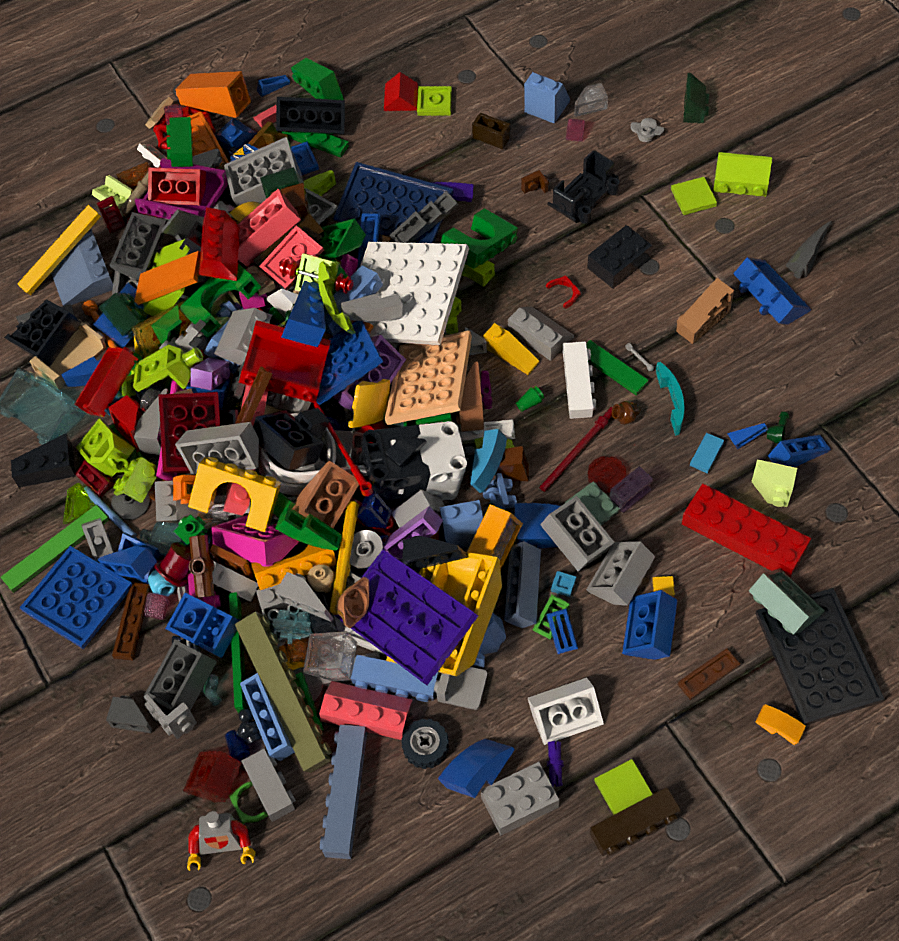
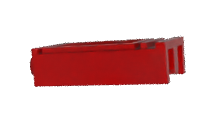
[74,347,138,417]

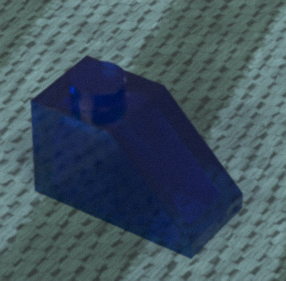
[357,491,392,528]

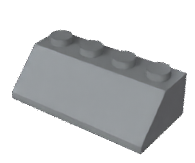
[175,422,259,475]

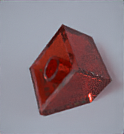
[183,751,241,802]

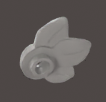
[631,118,664,142]

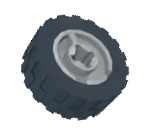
[401,719,449,769]

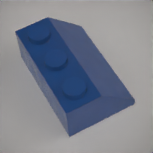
[622,590,677,660]

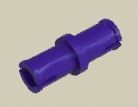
[547,741,564,787]

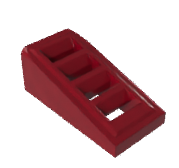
[96,196,125,233]

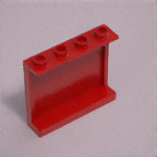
[239,320,331,403]

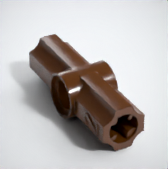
[189,535,215,598]

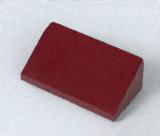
[75,460,116,497]

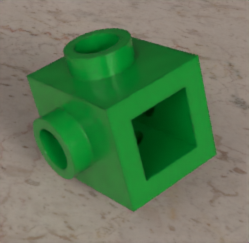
[173,514,208,547]

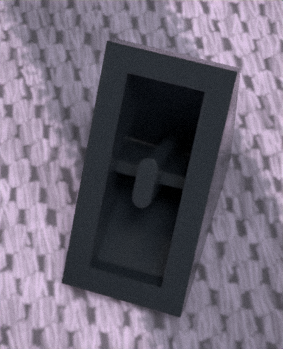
[219,407,241,426]

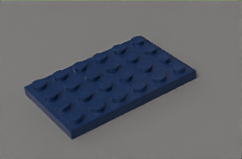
[333,162,454,243]

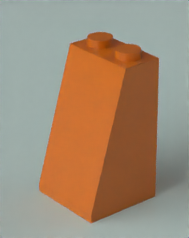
[175,71,251,118]

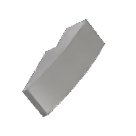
[341,294,403,322]

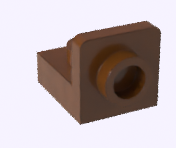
[521,170,549,194]

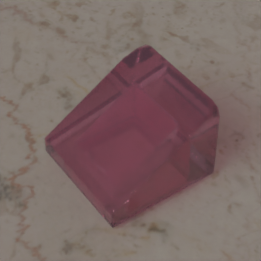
[566,119,585,142]
[144,592,170,620]

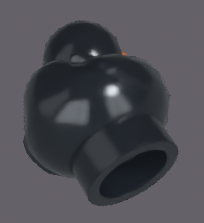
[237,708,262,744]

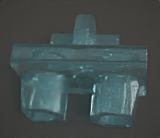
[273,610,312,645]

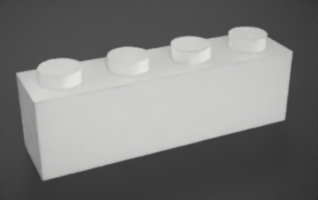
[563,342,596,419]

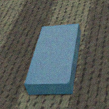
[690,433,724,474]

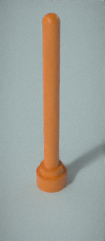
[82,300,118,348]

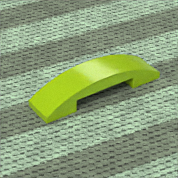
[318,261,355,334]

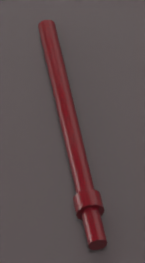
[539,407,613,492]

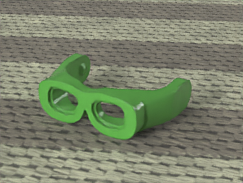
[229,781,268,824]

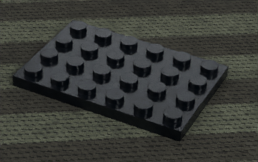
[755,588,884,725]

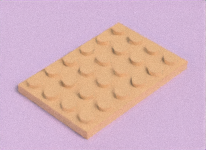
[385,330,472,425]

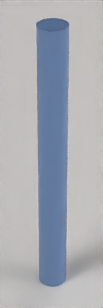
[82,486,137,537]

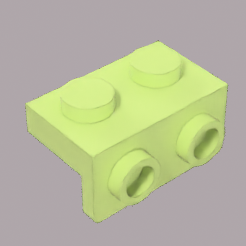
[92,175,133,209]

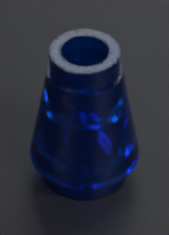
[225,730,250,763]

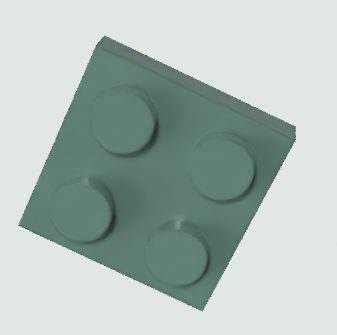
[565,482,620,525]

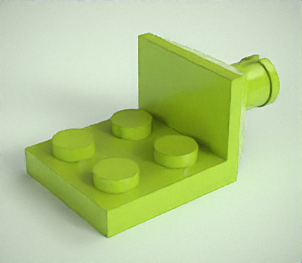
[133,344,203,392]
[76,418,135,478]

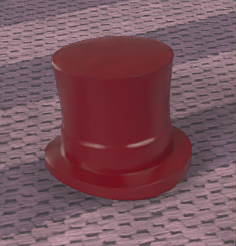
[154,542,191,587]

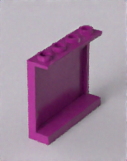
[134,158,228,219]

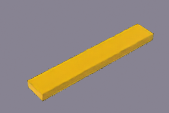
[18,205,101,296]

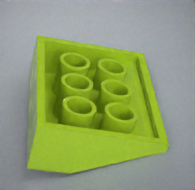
[142,239,190,317]

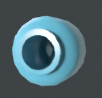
[148,569,177,597]

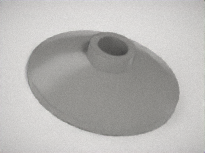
[350,530,383,568]

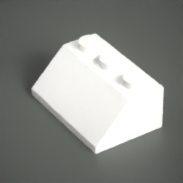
[528,678,604,745]

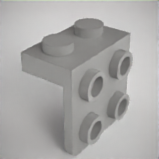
[434,667,487,710]
[144,694,197,739]

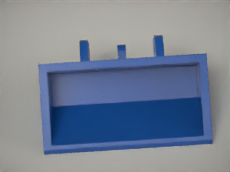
[733,257,811,324]

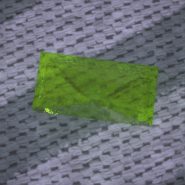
[63,483,95,525]

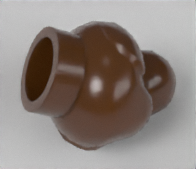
[612,401,641,425]

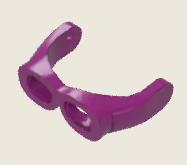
[481,371,493,409]

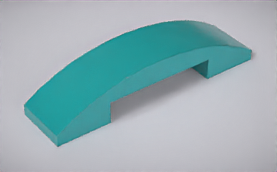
[656,362,684,436]

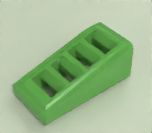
[533,594,570,640]

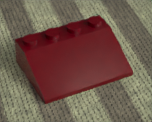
[158,392,220,473]

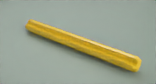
[329,501,359,615]

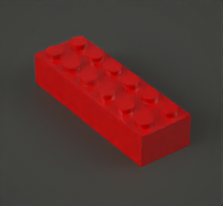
[682,483,811,578]

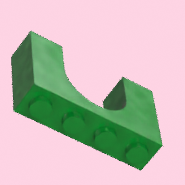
[441,208,518,269]
[179,264,261,338]

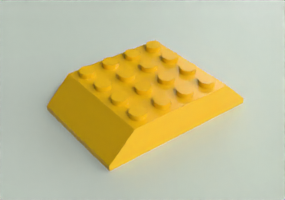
[386,552,502,676]

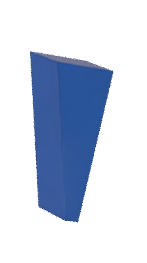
[257,75,290,97]
[727,423,768,450]

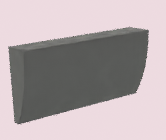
[110,212,167,280]

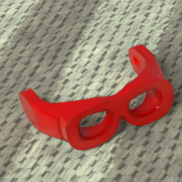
[546,275,581,309]

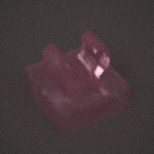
[164,104,184,124]

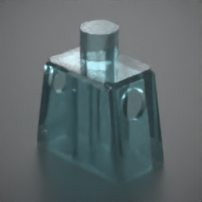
[140,522,185,559]

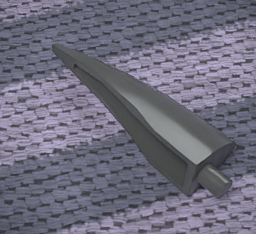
[786,221,832,278]

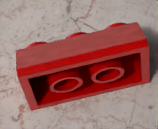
[148,168,206,206]

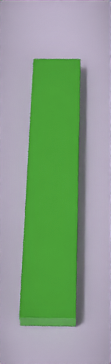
[0,505,109,593]

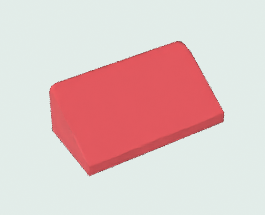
[253,105,276,128]

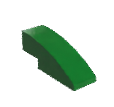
[275,507,343,551]

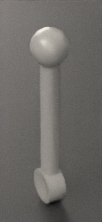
[625,343,654,371]

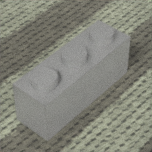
[241,749,296,822]

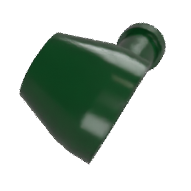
[767,412,789,444]

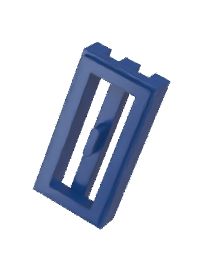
[546,609,578,654]

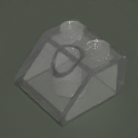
[303,631,357,681]

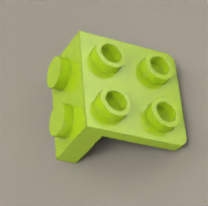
[113,457,158,503]

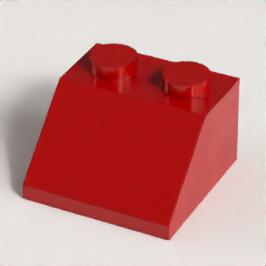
[108,395,142,452]

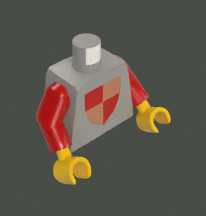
[187,811,256,871]

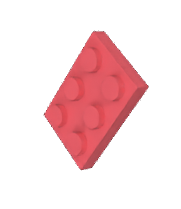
[259,226,324,291]

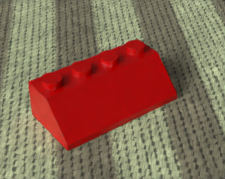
[199,207,240,281]

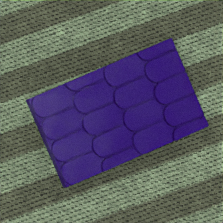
[334,549,478,686]

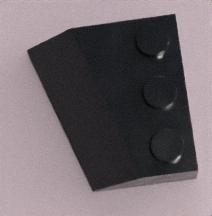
[4,299,82,367]

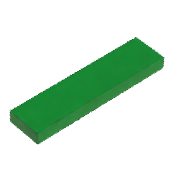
[586,340,649,396]

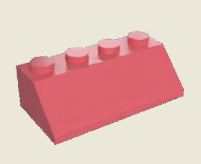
[238,189,301,267]
[319,681,412,740]

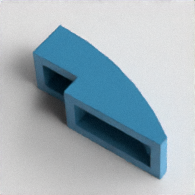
[471,429,507,493]

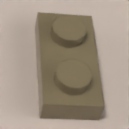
[245,265,276,296]

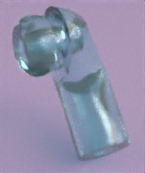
[203,674,222,706]

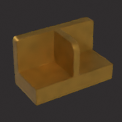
[248,122,288,149]

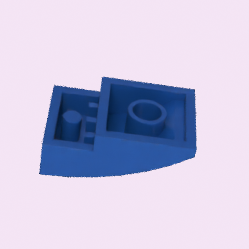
[514,503,561,548]
[165,593,240,658]
[438,739,515,798]

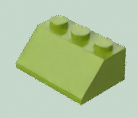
[713,152,772,197]

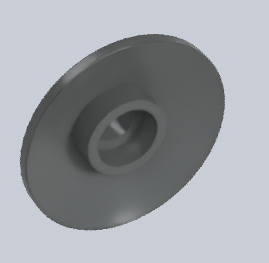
[111,493,150,520]

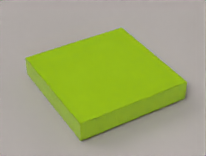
[417,86,452,116]
[671,177,717,215]
[594,759,653,815]

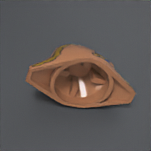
[336,577,369,628]

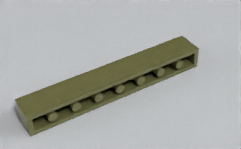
[235,612,332,773]

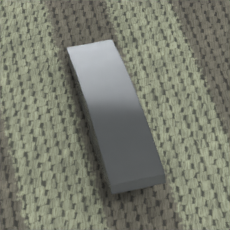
[390,191,459,243]

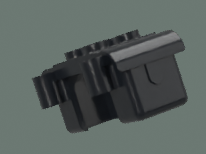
[547,150,620,224]

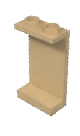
[29,319,107,390]

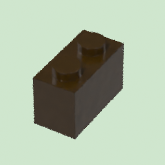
[472,113,510,149]

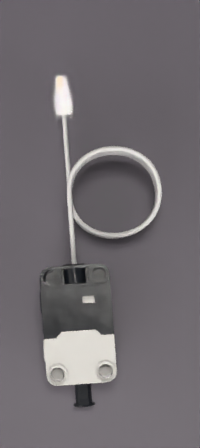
[196,413,476,526]

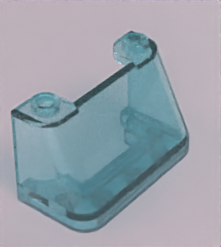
[0,368,86,445]

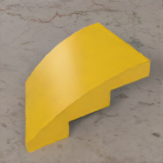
[348,379,390,428]

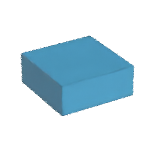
[551,571,576,597]

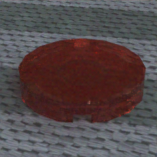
[587,456,626,493]

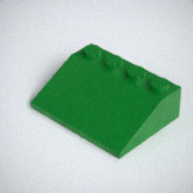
[318,219,366,259]

